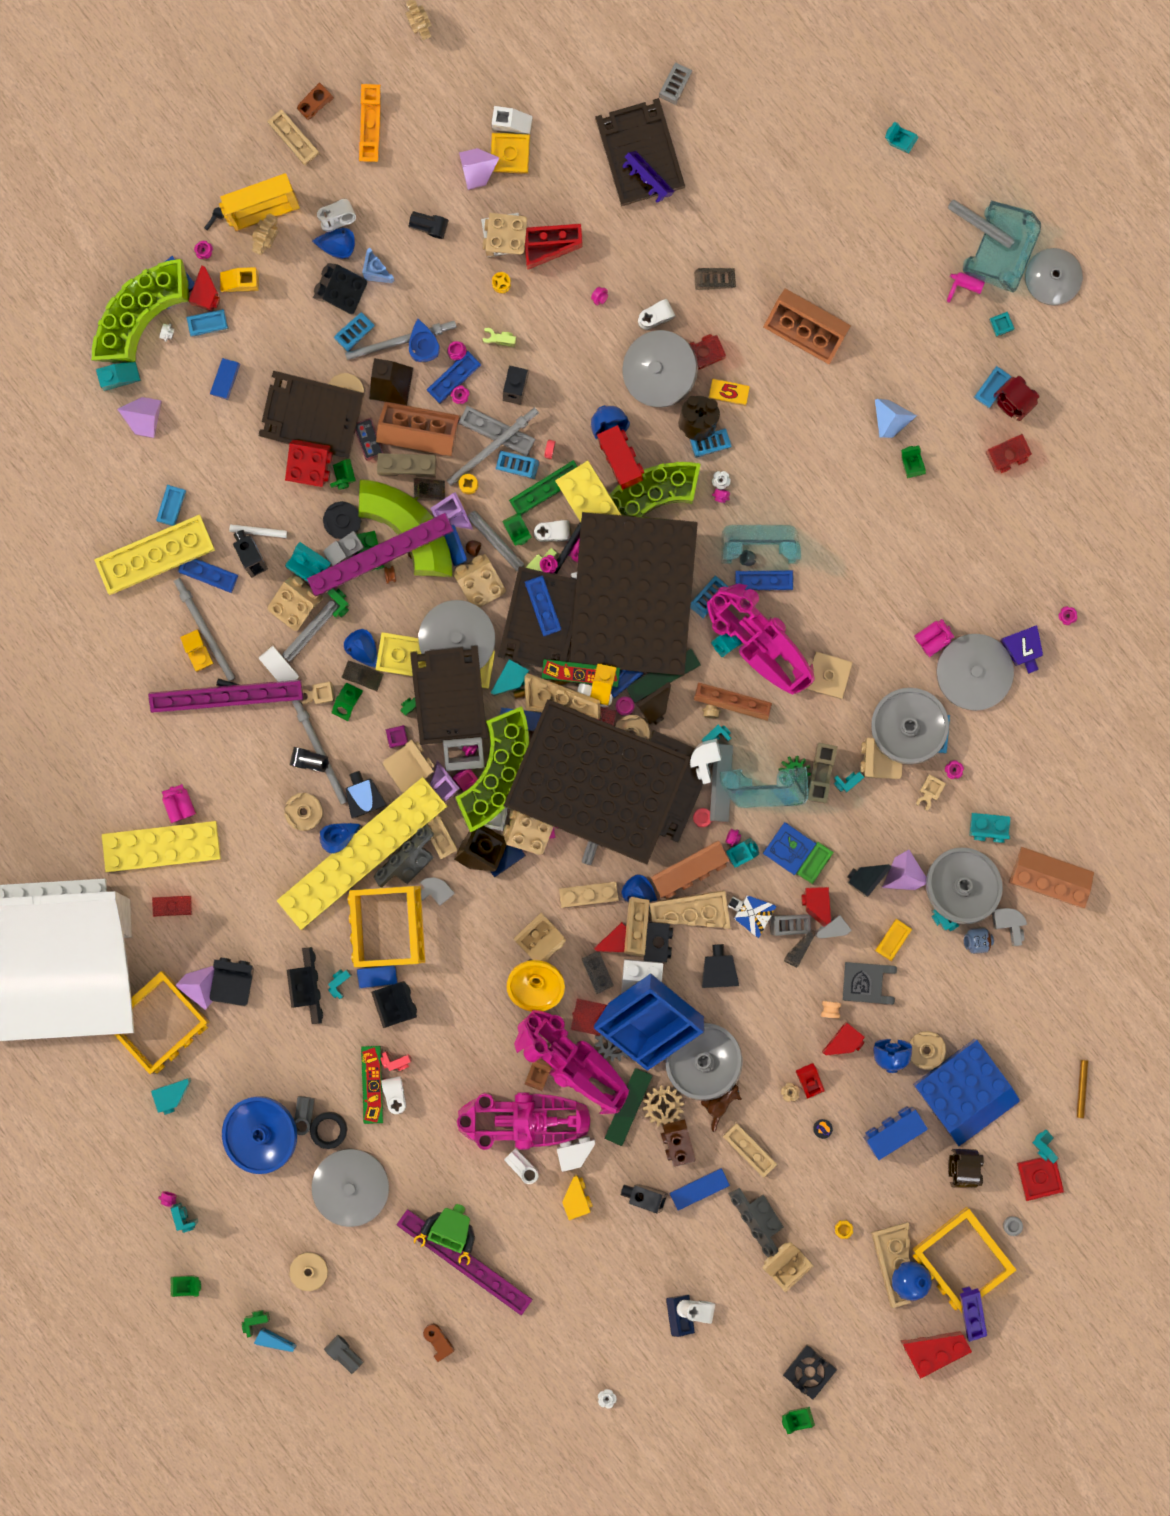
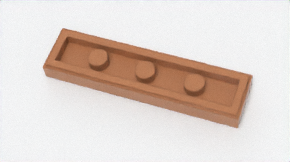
[694,682,772,721]

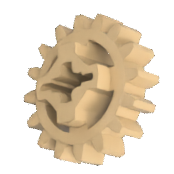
[405,0,432,40]
[252,213,278,255]
[643,1085,684,1127]

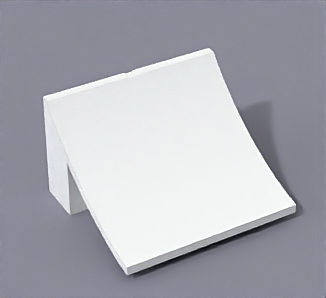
[0,879,134,1041]

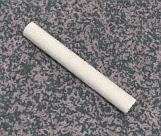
[229,524,287,538]

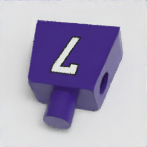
[1000,625,1043,674]

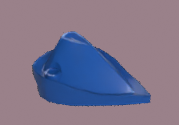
[312,228,355,260]
[409,318,440,362]
[344,629,377,668]
[319,823,361,853]
[621,874,657,909]

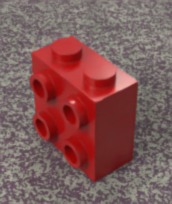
[285,439,333,487]

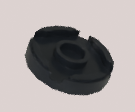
[323,501,361,540]

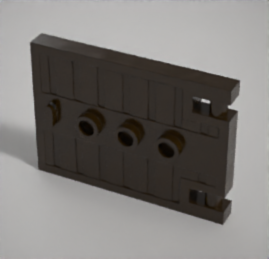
[595,98,685,206]
[259,370,364,458]
[498,566,576,667]
[410,645,487,745]
[649,730,713,843]

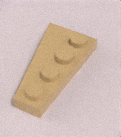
[525,673,601,720]
[649,890,731,929]
[871,1222,911,1308]

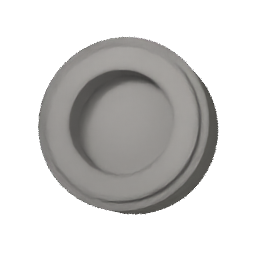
[1003,1216,1023,1236]

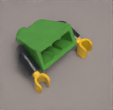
[414,1204,475,1265]

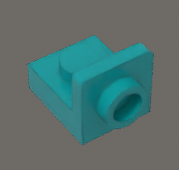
[701,724,731,742]
[834,772,865,793]
[726,838,759,868]

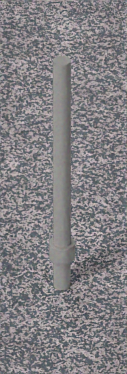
[345,320,457,360]
[447,407,539,486]
[173,578,235,682]
[292,700,348,805]

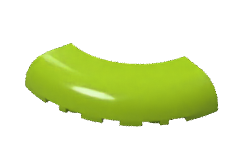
[609,462,701,517]
[455,706,529,832]

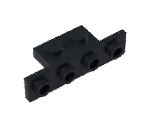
[287,947,323,1024]

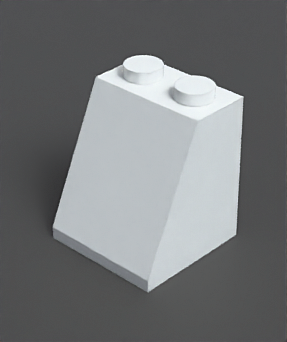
[621,959,663,994]

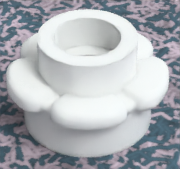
[159,324,174,342]
[712,471,731,490]
[598,1389,617,1409]

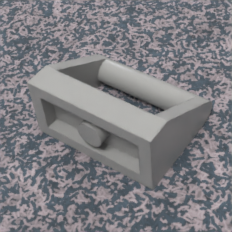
[443,737,484,771]
[814,915,852,939]

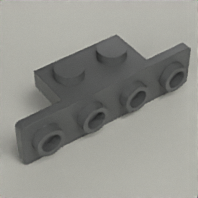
[374,824,434,888]
[728,1188,784,1258]

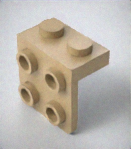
[483,213,527,256]
[452,554,506,608]
[268,574,324,631]
[860,738,902,779]
[383,740,435,792]
[503,810,553,855]
[514,913,566,962]
[762,1242,814,1292]

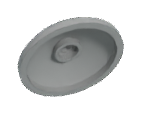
[1025,248,1083,305]

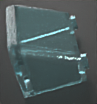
[963,200,1041,292]
[721,525,801,564]
[720,766,808,808]

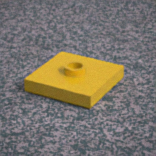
[491,133,530,174]

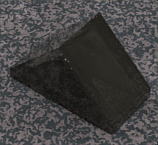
[414,478,445,501]
[341,660,384,692]

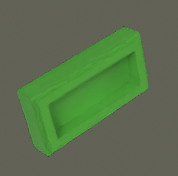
[796,842,834,884]

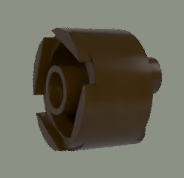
[678,396,720,441]
[948,1149,984,1188]

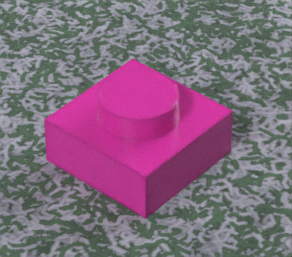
[452,769,478,792]

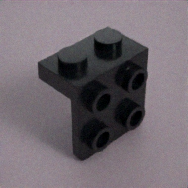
[313,263,367,314]
[210,957,254,1006]
[371,981,417,1028]

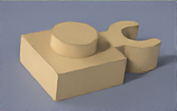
[301,682,335,704]
[916,774,946,811]

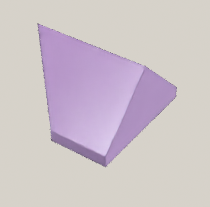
[459,148,499,190]
[117,397,162,438]
[430,492,473,530]
[430,760,461,802]
[882,850,926,890]
[175,966,214,1010]

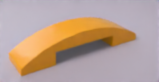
[359,84,381,162]

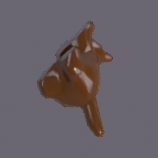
[701,1084,742,1132]

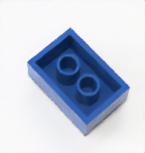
[863,1106,928,1160]

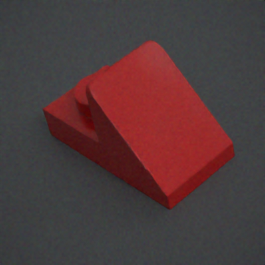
[796,1063,825,1099]

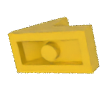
[180,629,214,672]
[590,664,616,706]

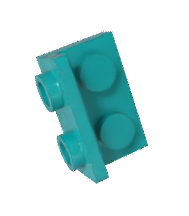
[285,542,331,583]
[969,813,1010,843]
[170,1203,199,1233]

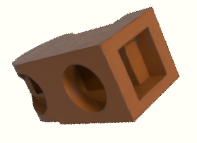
[297,82,334,120]
[423,1323,455,1362]

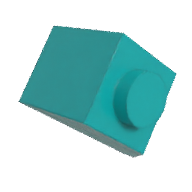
[96,362,141,391]
[491,659,530,696]
[151,1078,191,1115]

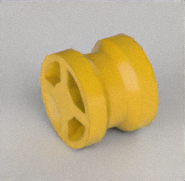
[492,272,511,294]
[459,474,478,495]

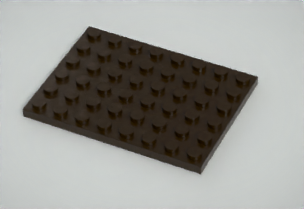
[570,512,698,675]
[503,699,691,865]

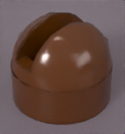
[466,540,481,557]

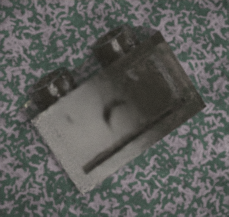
[581,951,614,994]

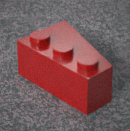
[525,224,583,270]
[597,425,644,490]
[900,1331,972,1379]

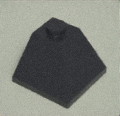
[847,864,892,897]

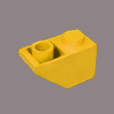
[220,267,259,292]
[562,1174,593,1220]

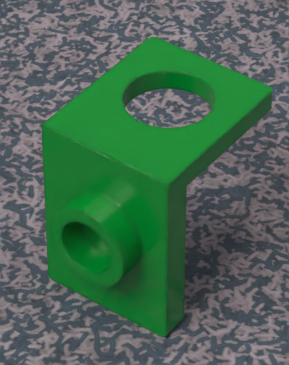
[331,683,363,721]

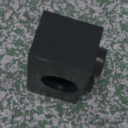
[644,922,673,962]

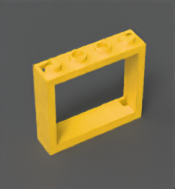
[219,173,300,231]
[348,886,425,967]
[114,971,210,1074]
[912,1207,1016,1313]

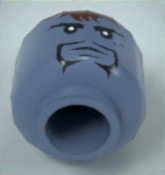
[964,928,994,954]

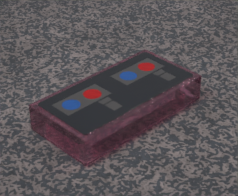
[356,418,383,461]

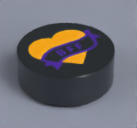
[813,1119,833,1139]

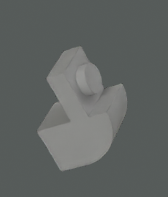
[323,531,365,566]
[420,878,455,906]
[992,908,1027,946]

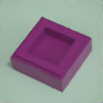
[385,725,408,748]

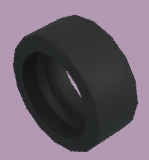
[310,1112,348,1149]

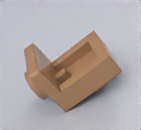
[524,1058,552,1091]

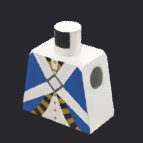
[728,895,777,938]

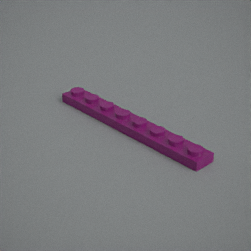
[307,513,454,596]
[148,680,303,713]
[396,1209,533,1316]

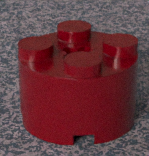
[994,376,1040,421]

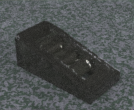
[694,268,736,290]
[784,929,815,968]

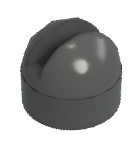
[740,550,756,566]

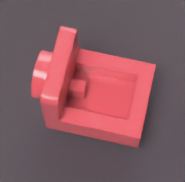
[380,1051,412,1071]

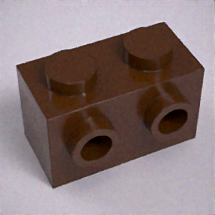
[661,1119,696,1167]

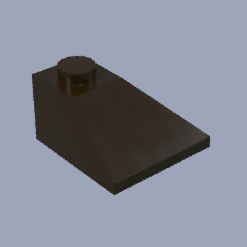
[369,358,413,405]
[637,682,671,725]
[454,826,507,871]

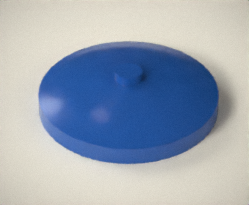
[222,1096,297,1174]

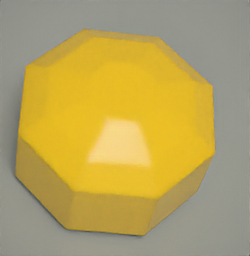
[835,1220,853,1239]

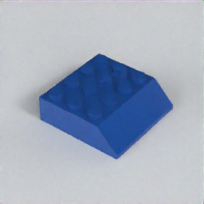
[594,973,704,1071]
[913,1039,1020,1147]

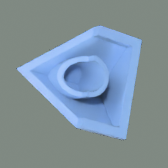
[362,248,395,283]
[875,399,917,438]

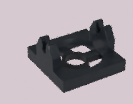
[783,1344,837,1400]

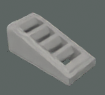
[659,62,692,105]
[770,914,812,936]

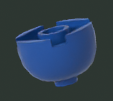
[591,405,630,440]
[873,1039,912,1073]
[892,1261,932,1301]

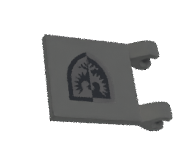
[842,962,897,1005]

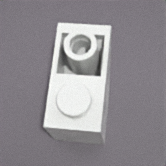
[492,106,533,135]
[557,1136,595,1172]

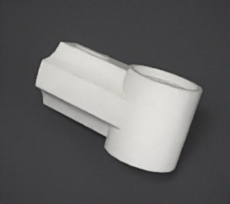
[504,1148,539,1184]

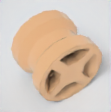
[821,1001,841,1018]

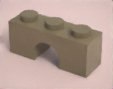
[377,453,436,477]
[806,743,838,804]

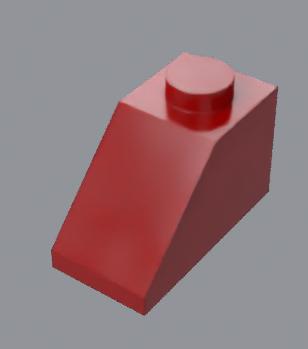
[189,265,220,312]
[801,887,831,927]
[594,922,626,952]
[822,1022,865,1055]

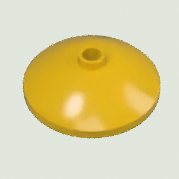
[507,960,565,1012]

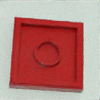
[1017,1157,1064,1201]

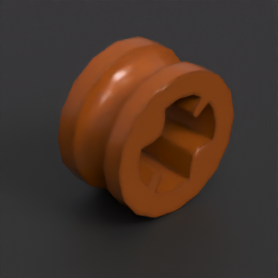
[384,566,396,584]

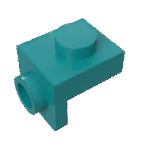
[885,122,919,154]
[711,633,743,657]
[931,909,960,932]
[328,969,352,999]
[1032,1129,1059,1164]

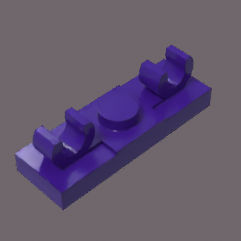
[623,151,675,202]
[960,1286,987,1342]

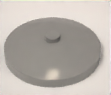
[622,330,698,408]
[418,600,495,669]
[936,634,1014,711]
[871,688,949,764]
[926,848,1003,924]
[666,1023,743,1101]
[312,1149,389,1227]

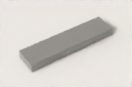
[459,406,536,457]
[710,744,733,822]

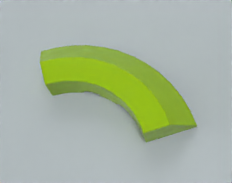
[91,259,189,363]
[358,479,452,577]

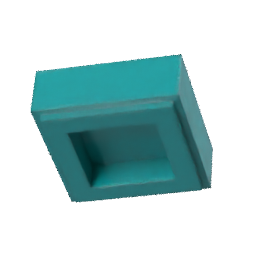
[989,311,1014,337]

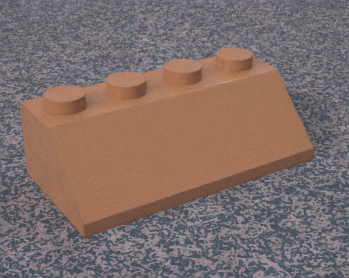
[763,288,851,364]
[376,402,460,456]
[650,841,729,899]
[1009,847,1094,908]

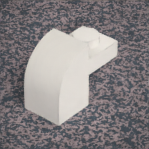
[690,739,722,784]

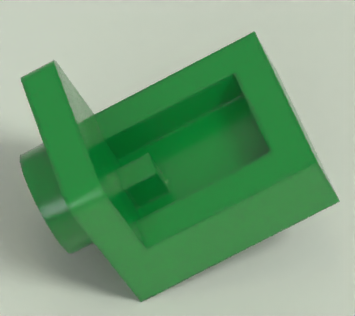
[901,445,926,478]
[330,459,356,490]
[502,513,532,546]
[327,588,350,619]
[400,697,416,716]
[170,1275,201,1297]
[242,1310,270,1338]
[782,1407,815,1434]

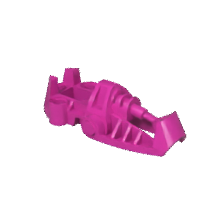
[707,584,815,695]
[514,1010,629,1114]
[457,1092,590,1150]

